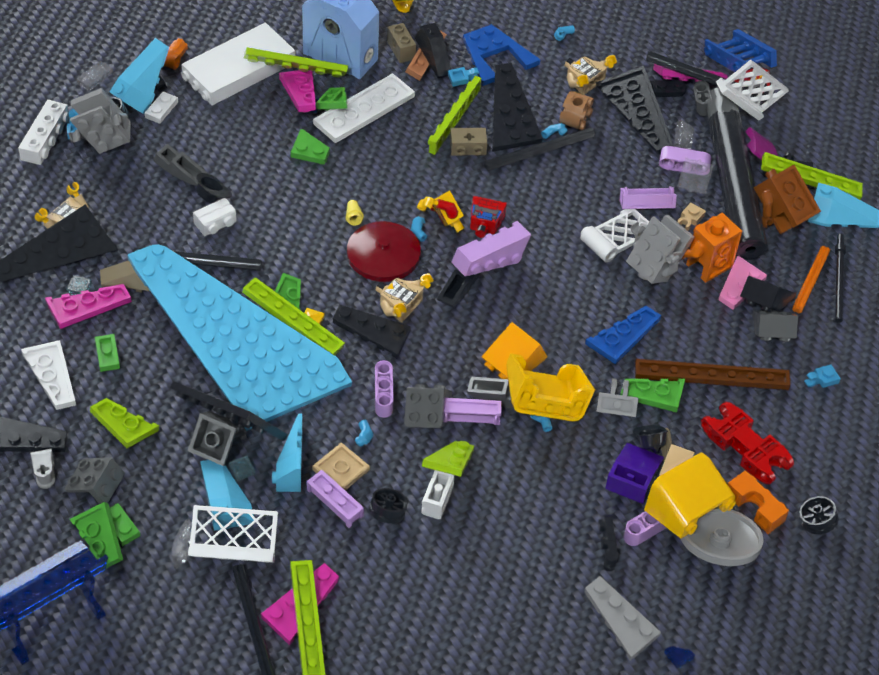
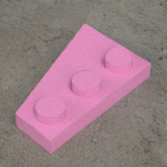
[718,256,767,310]

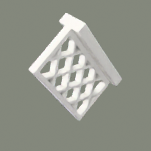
[716,60,789,121]
[188,505,278,563]

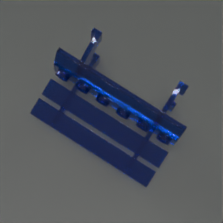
[0,540,108,665]

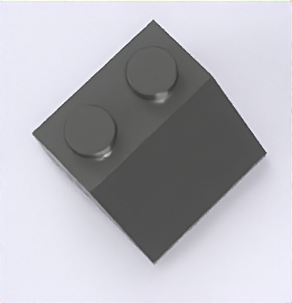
[753,310,798,341]
[188,411,237,466]

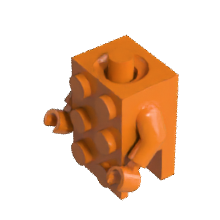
[681,212,742,283]

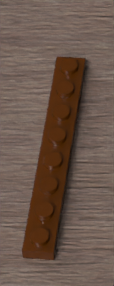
[635,359,790,390]

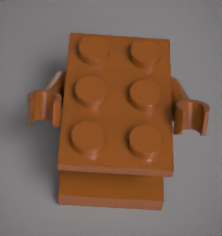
[753,165,821,234]

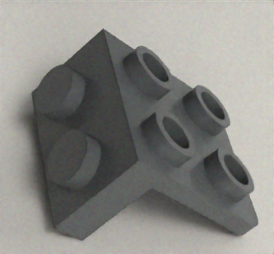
[404,384,452,428]
[65,457,125,504]

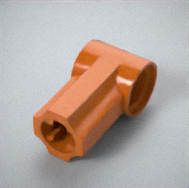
[164,38,188,70]

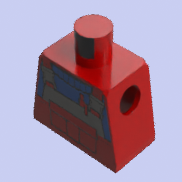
[470,196,507,238]

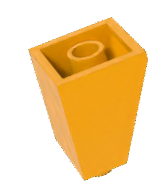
[481,322,548,379]

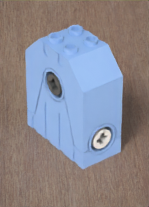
[302,0,379,79]

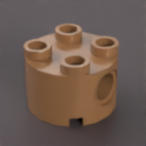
[559,91,594,130]

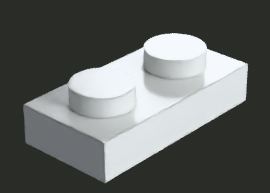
[145,92,178,124]

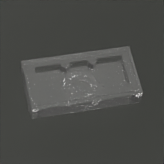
[76,61,113,91]
[674,119,694,150]

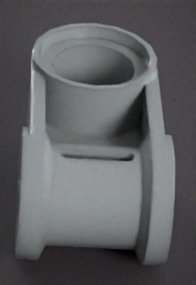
[31,449,55,489]

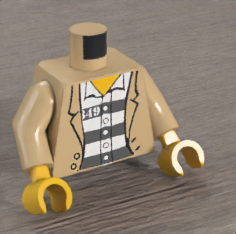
[565,55,617,95]
[35,182,89,229]
[376,273,434,322]

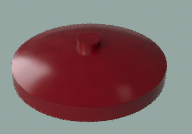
[347,221,421,282]

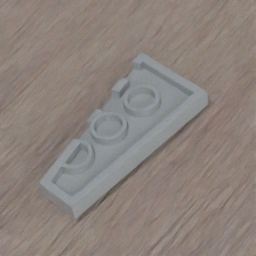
[584,576,661,661]

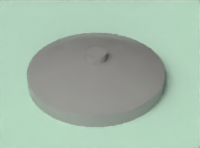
[681,507,763,566]

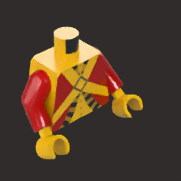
[417,190,464,233]

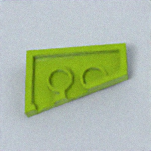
[90,398,159,448]
[422,441,474,477]

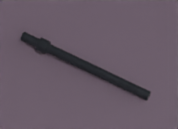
[835,234,846,323]

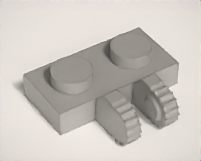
[596,378,638,417]

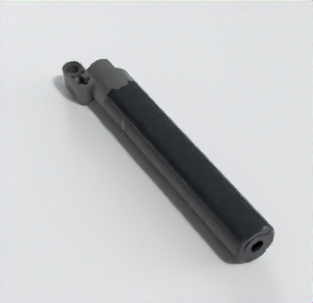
[694,81,768,259]

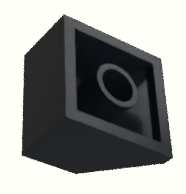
[740,275,796,312]

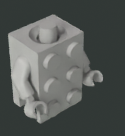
[68,88,131,154]
[626,215,694,284]

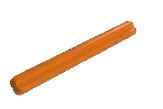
[792,246,830,314]

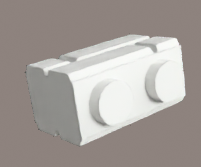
[193,198,237,237]
[421,470,455,519]

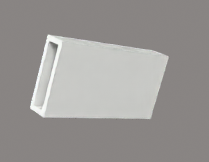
[181,23,296,105]

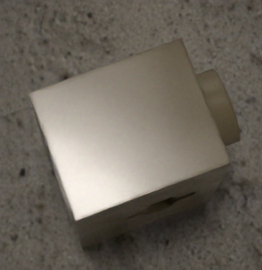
[387,23,416,63]
[450,128,487,156]

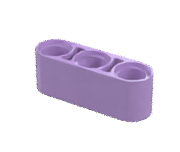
[659,146,711,176]
[375,360,393,418]
[624,511,666,546]

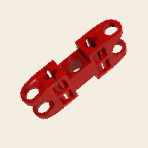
[701,402,794,485]

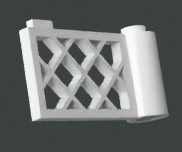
[580,209,649,262]

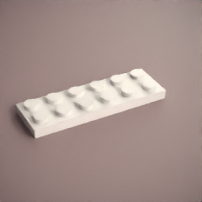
[313,73,415,143]

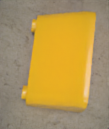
[506,353,595,421]
[644,452,736,539]

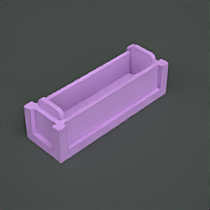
[619,186,677,209]
[443,398,501,425]
[307,470,364,528]

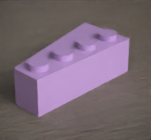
[452,221,531,276]

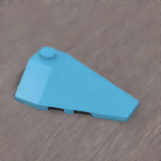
[110,38,169,114]
[807,183,879,228]
[272,414,303,492]
[200,460,254,531]

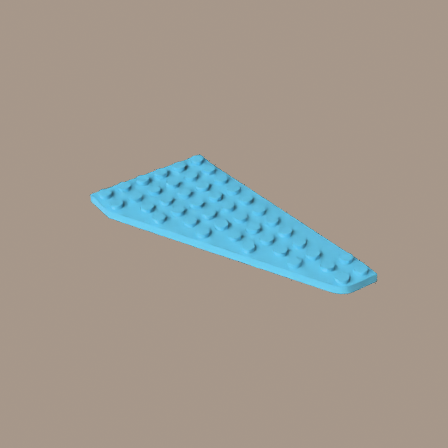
[128,244,352,431]

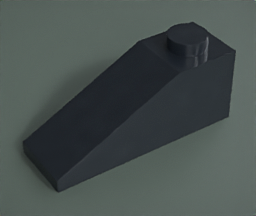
[415,23,452,78]

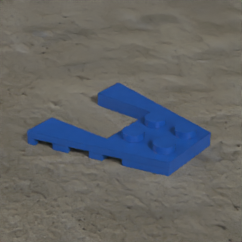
[463,24,540,86]

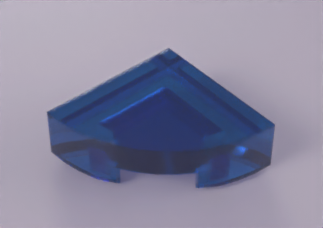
[664,646,695,669]

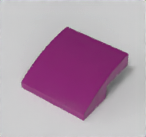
[745,127,778,160]

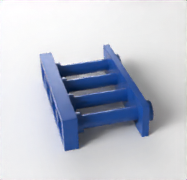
[704,29,777,72]

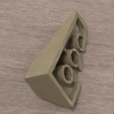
[100,250,174,292]

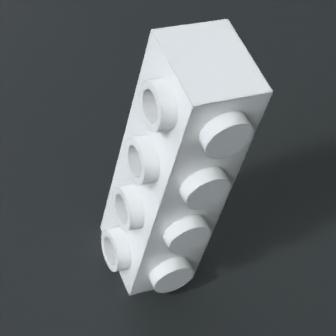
[18,100,69,165]

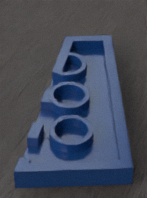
[585,306,661,364]

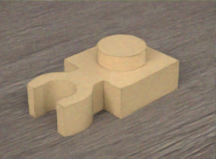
[678,203,706,231]

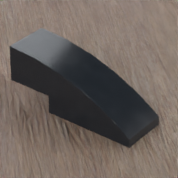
[437,269,481,308]

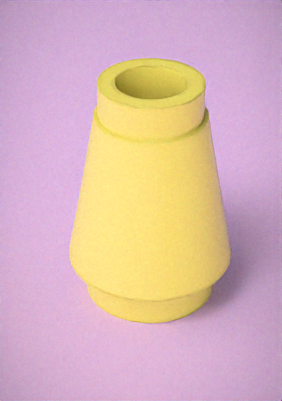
[346,200,364,226]

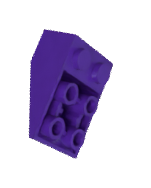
[605,443,664,504]

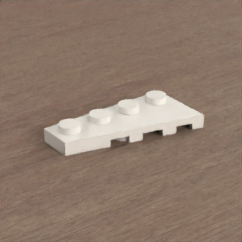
[21,340,76,410]

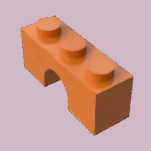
[728,470,789,534]

